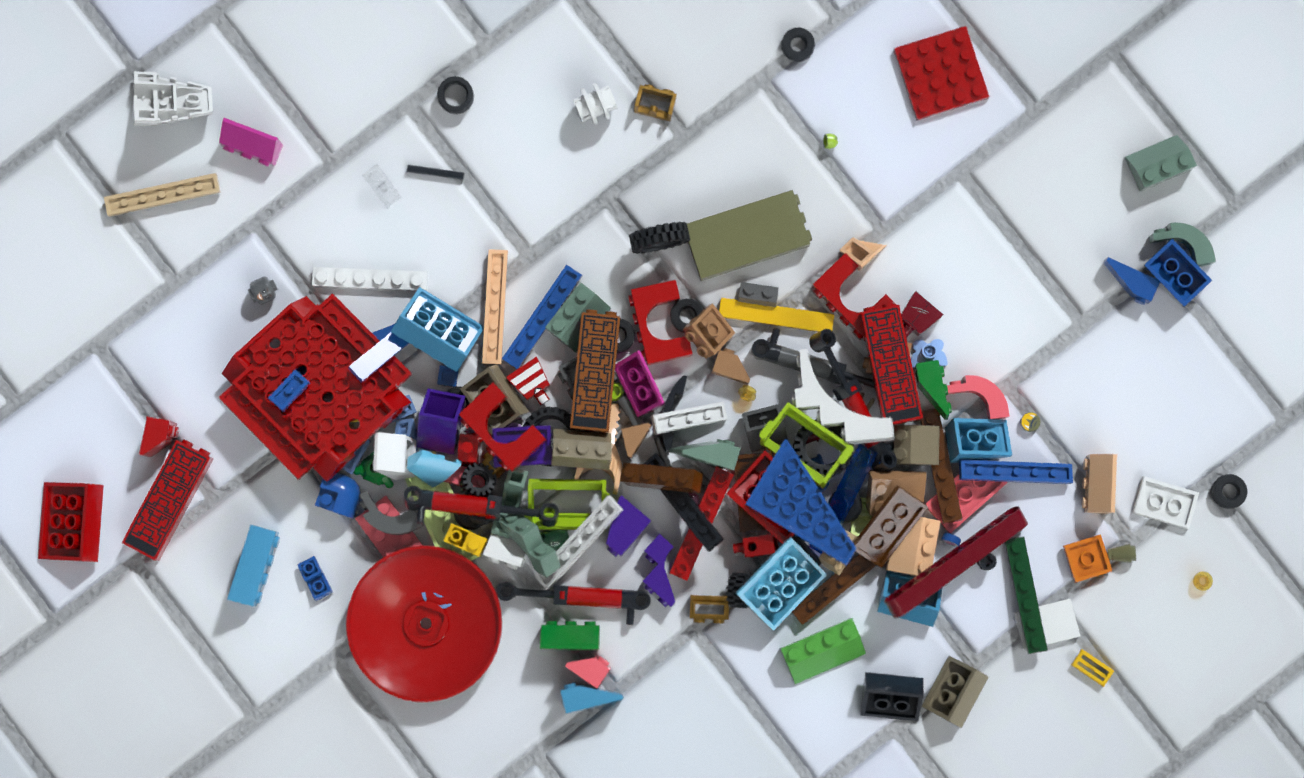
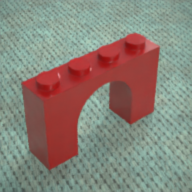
[812,253,896,341]
[628,280,693,366]
[459,383,547,472]

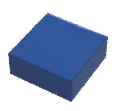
[437,365,459,387]

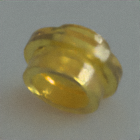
[738,385,757,402]
[1193,571,1213,591]

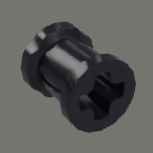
[977,553,997,570]

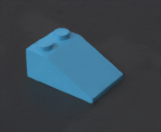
[945,418,1012,463]
[561,682,624,714]

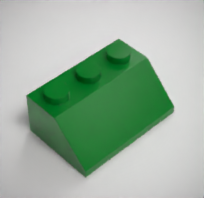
[540,621,600,649]

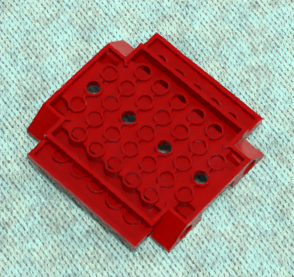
[218,293,412,482]

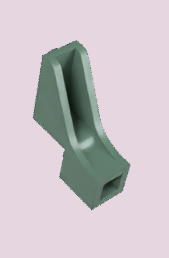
[499,514,561,578]

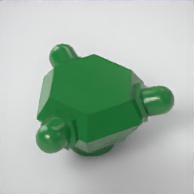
[353,452,394,489]

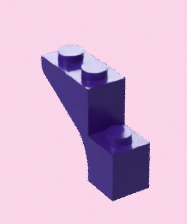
[643,534,675,607]

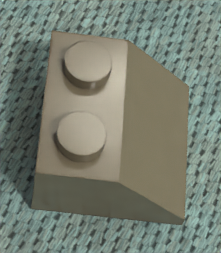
[894,425,940,465]

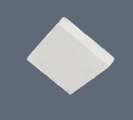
[1132,476,1199,530]
[1014,599,1080,650]

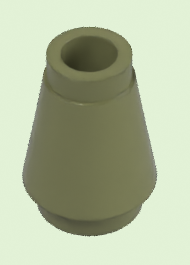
[1108,544,1136,563]

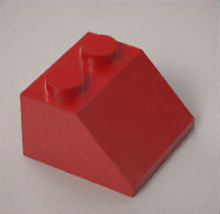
[139,416,179,458]

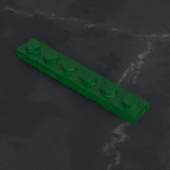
[1005,536,1048,654]

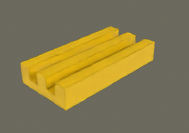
[1071,649,1114,687]

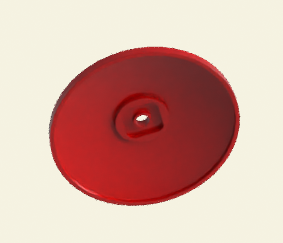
[346,546,503,702]

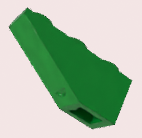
[914,360,952,420]

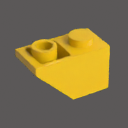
[444,523,488,557]

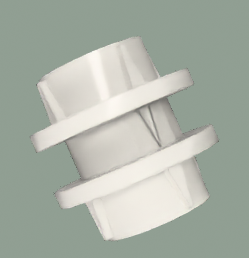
[573,83,617,125]

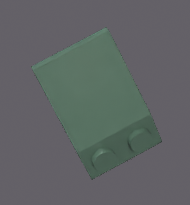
[669,439,741,470]

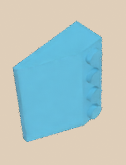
[736,537,827,631]

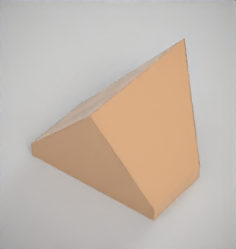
[840,237,887,271]

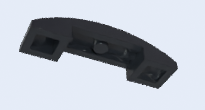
[662,375,687,452]

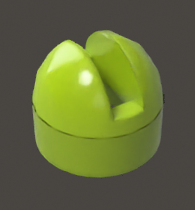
[823,133,838,149]

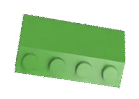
[780,618,866,684]

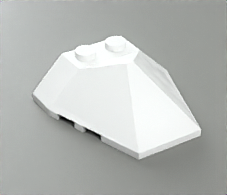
[133,71,213,126]

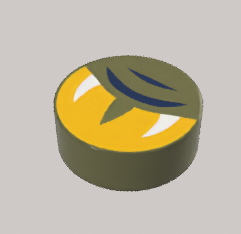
[1020,412,1040,432]

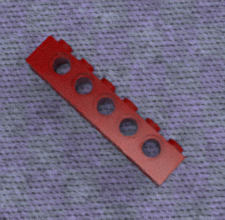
[670,467,734,581]

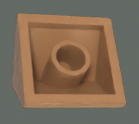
[621,423,651,460]

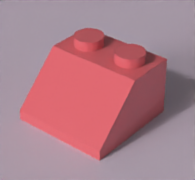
[565,656,611,688]

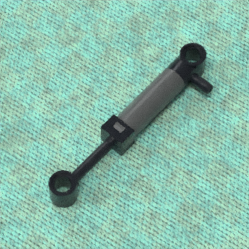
[751,328,875,388]

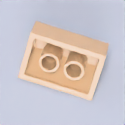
[1082,454,1117,514]
[886,517,941,576]

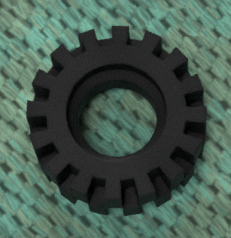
[459,463,497,497]
[726,572,751,609]

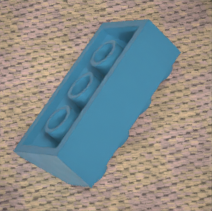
[227,525,280,606]

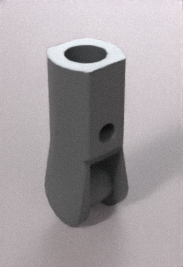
[617,395,643,426]

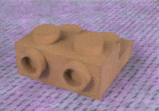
[683,303,735,359]

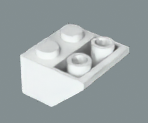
[373,432,416,480]
[483,533,526,570]

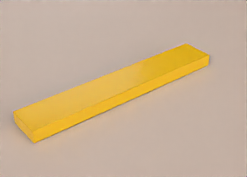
[719,298,835,332]

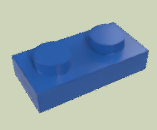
[269,370,310,412]

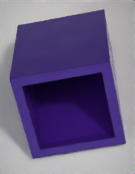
[416,388,465,455]
[606,495,651,557]

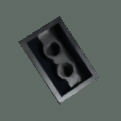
[860,672,924,721]

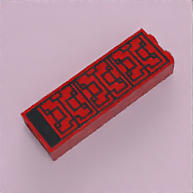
[859,303,923,425]
[121,439,214,561]

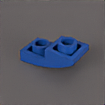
[297,556,333,601]

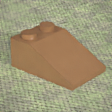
[866,471,927,515]

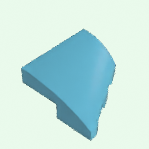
[407,450,461,488]

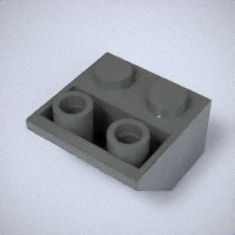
[741,404,788,452]

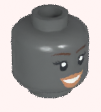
[248,276,278,305]

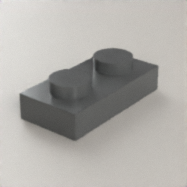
[738,282,779,307]

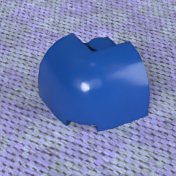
[315,472,361,519]

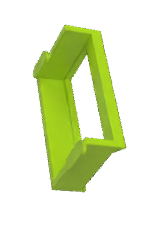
[759,402,854,488]
[524,479,610,530]

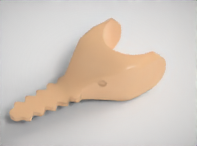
[574,403,622,495]

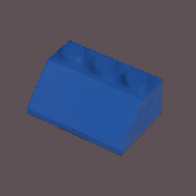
[1144,239,1213,307]

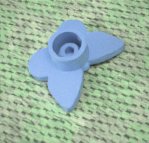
[911,339,948,368]

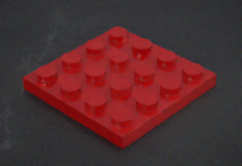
[893,26,990,120]

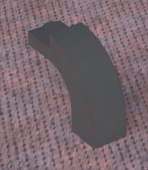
[359,491,424,535]

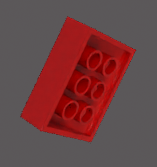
[726,451,795,544]
[38,482,104,562]

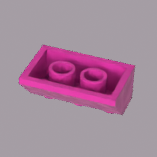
[219,118,283,167]
[615,350,665,417]

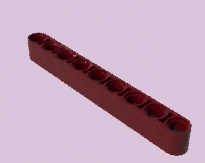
[884,506,1028,618]

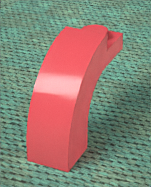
[947,375,1010,419]

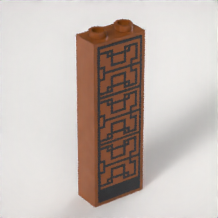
[570,309,620,433]

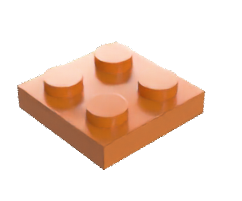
[1063,534,1112,583]

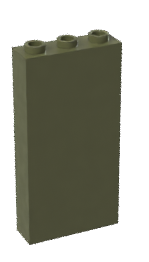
[687,190,812,281]

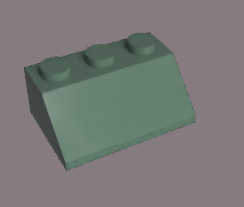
[1125,135,1197,192]
[545,282,611,353]

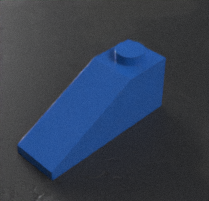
[1103,257,1160,305]

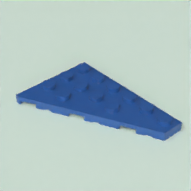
[745,439,857,565]

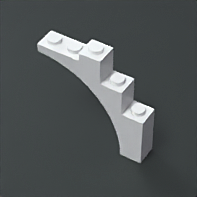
[792,349,894,444]

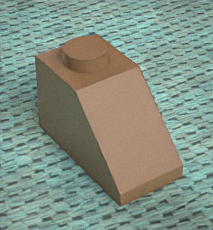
[712,348,750,385]

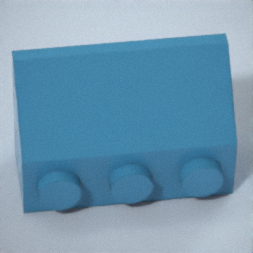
[877,570,942,627]

